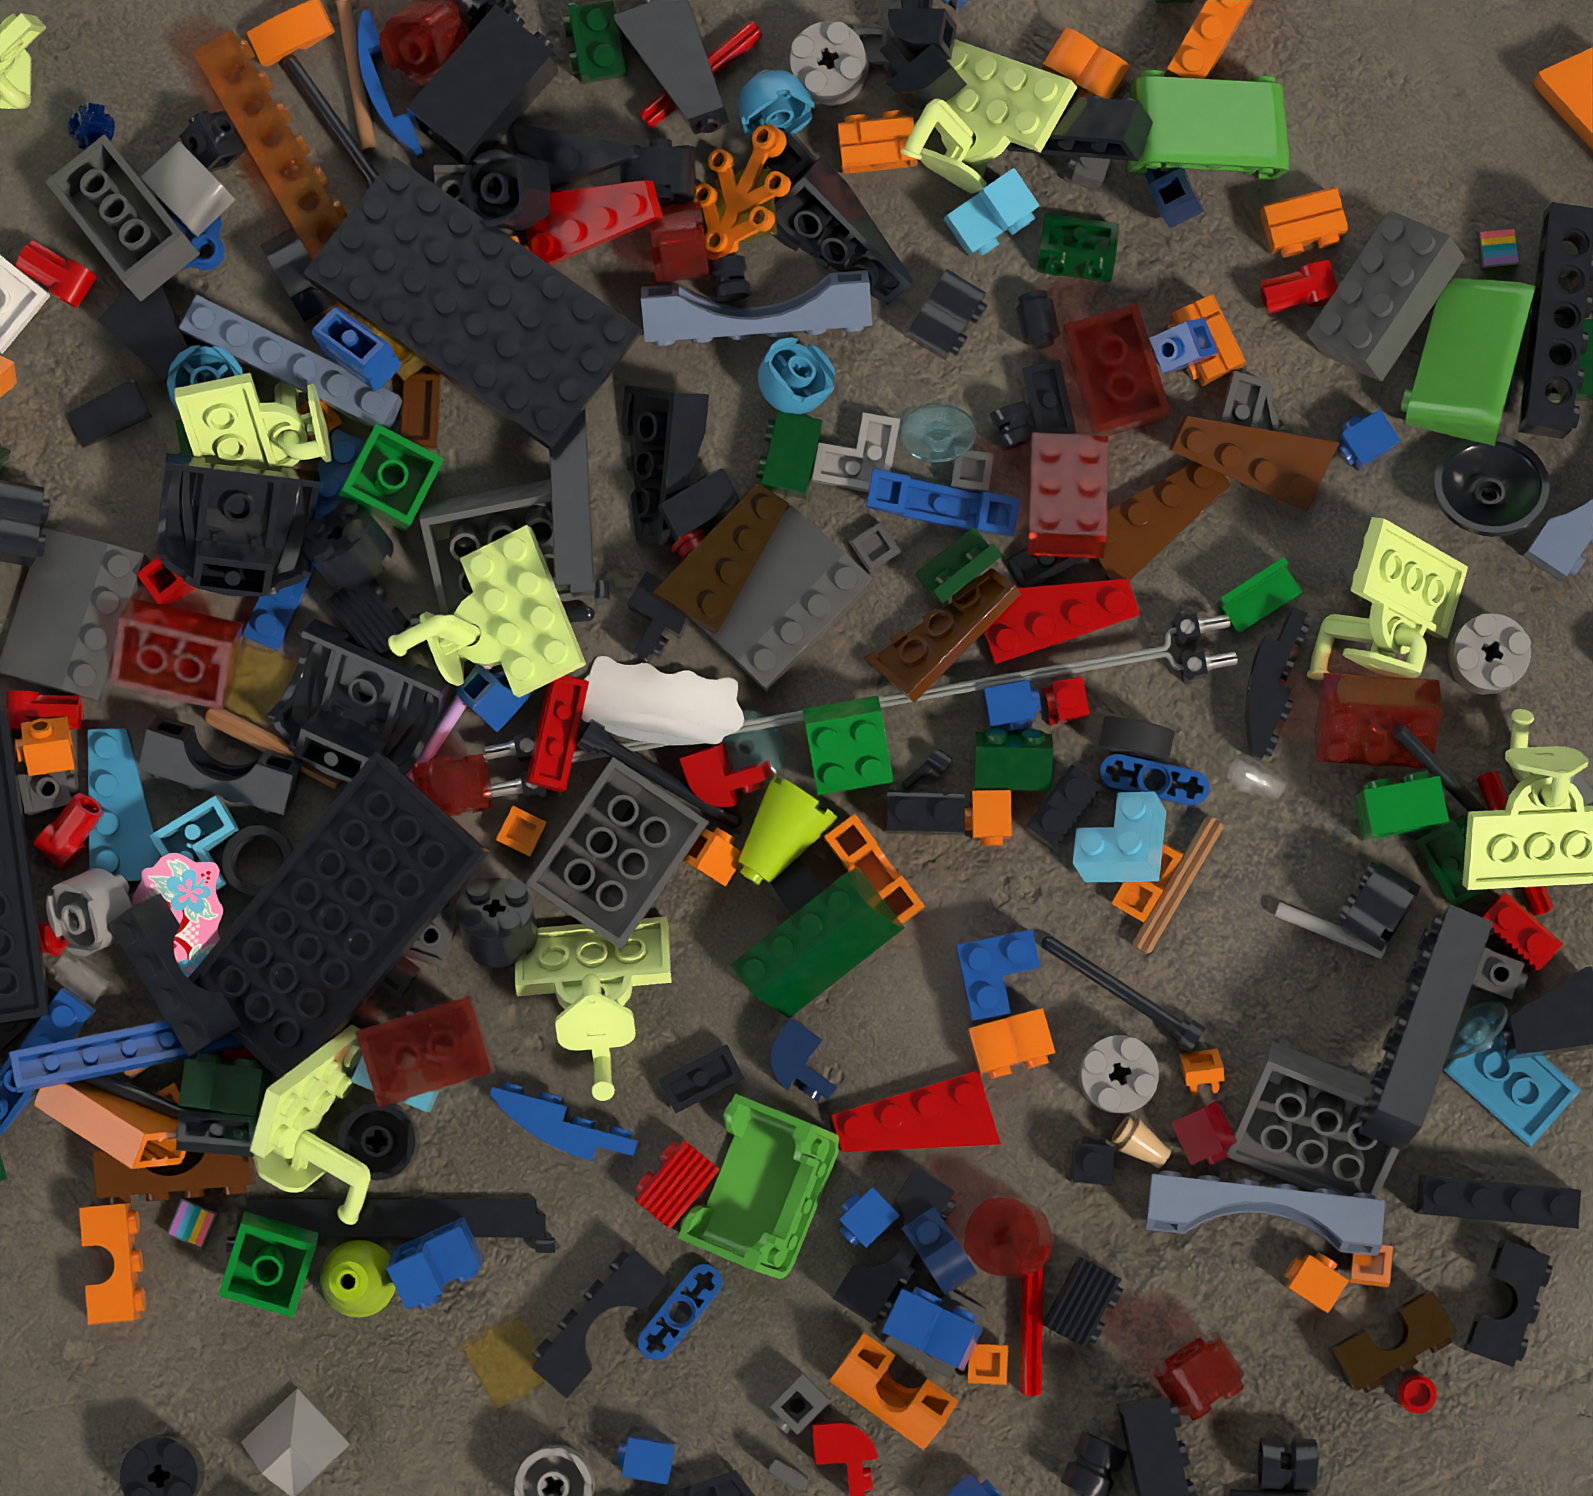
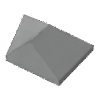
[241,1388,350,1496]

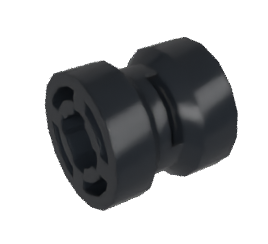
[708,255,752,302]
[990,401,1038,451]

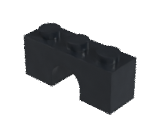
[1463,1240,1553,1367]

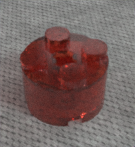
[379,0,468,85]
[648,201,709,282]
[412,754,494,816]
[964,1197,1054,1279]
[1153,1332,1244,1421]

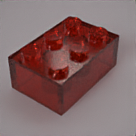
[1062,303,1171,441]
[1027,433,1108,558]
[110,597,243,710]
[1314,673,1443,768]
[356,996,496,1108]

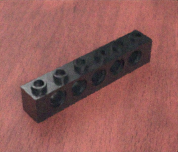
[1518,202,1593,439]

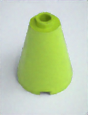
[738,775,837,885]
[320,1240,396,1318]

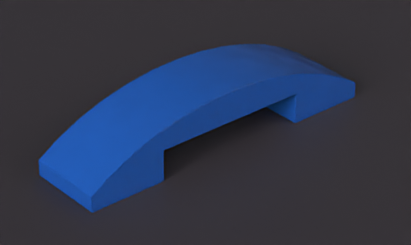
[358,9,424,159]
[866,469,1021,537]

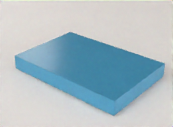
[1442,1012,1581,1148]

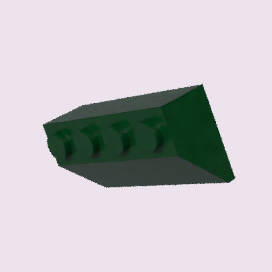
[730,867,905,1018]

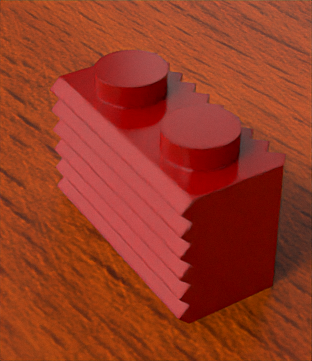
[1479,892,1563,972]
[634,1140,720,1229]

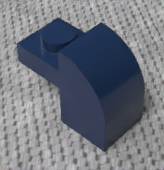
[1144,167,1205,229]
[771,1018,837,1102]
[902,1207,978,1296]

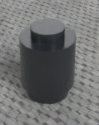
[1016,290,1061,349]

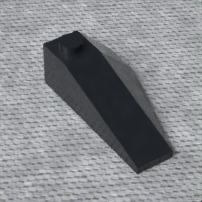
[760,157,914,305]
[622,385,709,545]

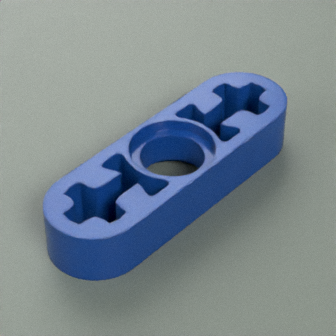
[1099,754,1209,806]
[638,1264,723,1360]

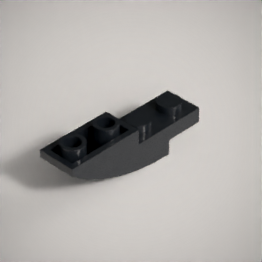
[1245,607,1310,763]

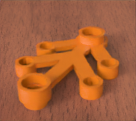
[694,124,791,260]

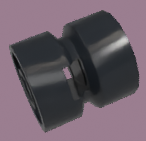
[1060,1431,1128,1496]
[1258,1437,1318,1490]

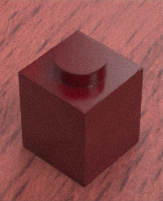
[1171,1101,1237,1166]

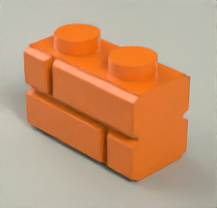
[838,110,918,175]
[1260,187,1348,258]
[1167,294,1246,387]

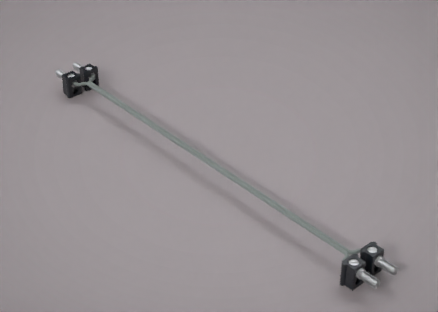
[484,613,1238,799]

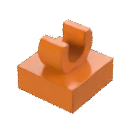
[1180,1048,1225,1096]

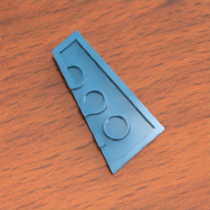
[88,729,161,882]

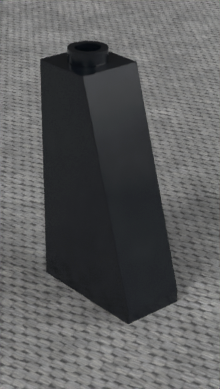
[613,0,730,135]

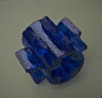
[68,102,115,149]

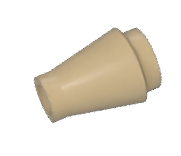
[1112,1116,1171,1169]

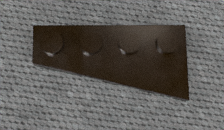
[650,483,789,634]

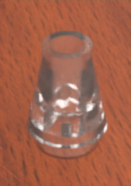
[1226,755,1286,800]

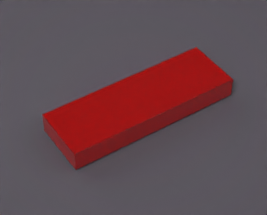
[526,675,589,793]

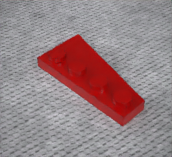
[524,180,663,266]
[984,579,1141,665]
[831,1070,1001,1152]

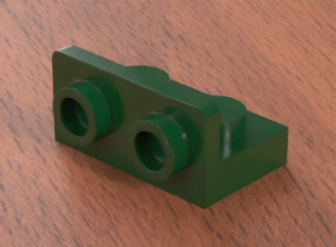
[562,0,627,84]
[1037,214,1120,282]
[915,528,1003,603]
[1415,815,1488,907]

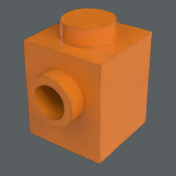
[15,716,75,776]
[964,790,1012,846]
[683,827,742,887]
[1284,1252,1349,1313]

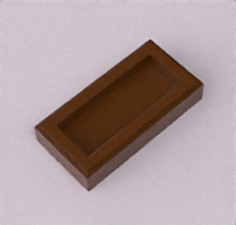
[399,372,442,450]

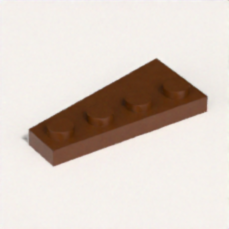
[1169,415,1339,512]
[1079,462,1230,581]
[863,568,1021,703]

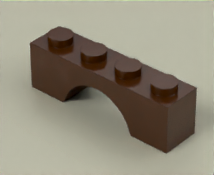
[93,1151,256,1205]

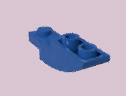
[0,987,96,1136]
[490,1082,639,1161]

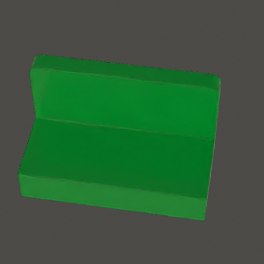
[1217,557,1302,635]

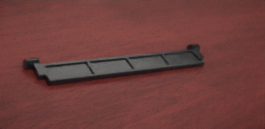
[549,407,610,604]
[226,1198,556,1253]

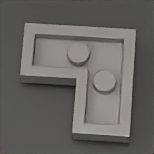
[812,412,900,492]

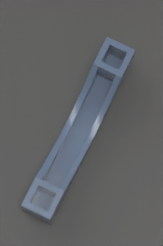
[641,270,872,346]
[179,295,403,430]
[1522,499,1593,581]
[1145,1171,1385,1256]

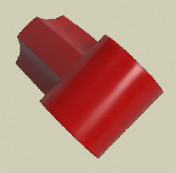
[15,240,97,309]
[1259,260,1338,314]
[6,691,83,732]
[33,793,104,871]

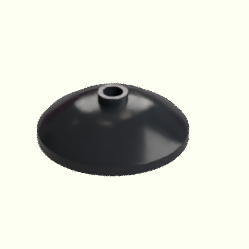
[1433,435,1550,537]

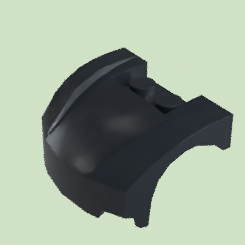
[157,453,321,596]
[267,619,450,782]

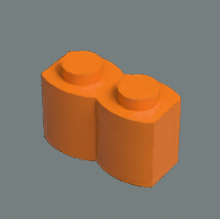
[1042,27,1131,99]
[967,1008,1055,1079]

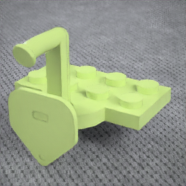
[0,13,47,109]
[900,39,1077,194]
[175,373,332,472]
[1307,517,1468,680]
[388,525,586,698]
[1462,709,1593,890]
[515,916,671,1101]
[250,1024,371,1225]

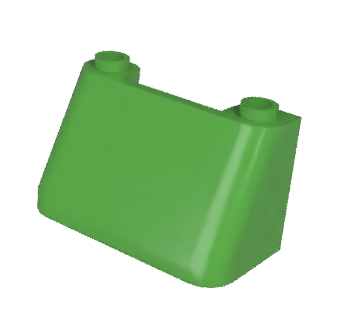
[1127,70,1289,180]
[1400,277,1536,446]
[678,1094,840,1279]

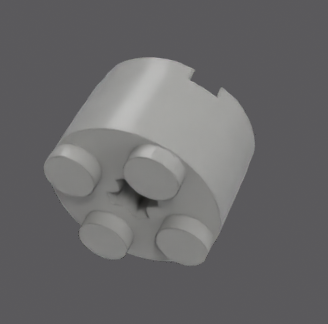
[790,21,869,106]
[1447,613,1531,695]
[46,868,132,956]
[1079,1035,1159,1113]
[514,1445,595,1496]

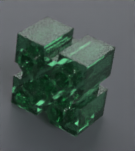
[178,1053,273,1116]

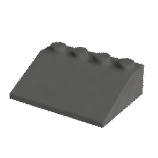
[420,479,593,616]
[693,505,873,692]
[0,527,152,705]
[526,757,709,950]
[1227,1041,1399,1199]

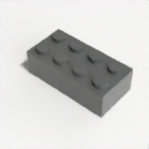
[45,134,200,301]
[1307,210,1465,382]

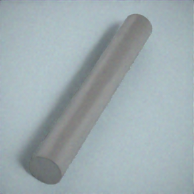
[1274,902,1387,959]

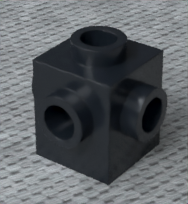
[179,110,247,172]

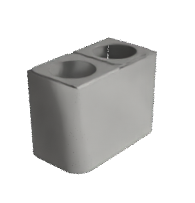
[140,142,235,237]

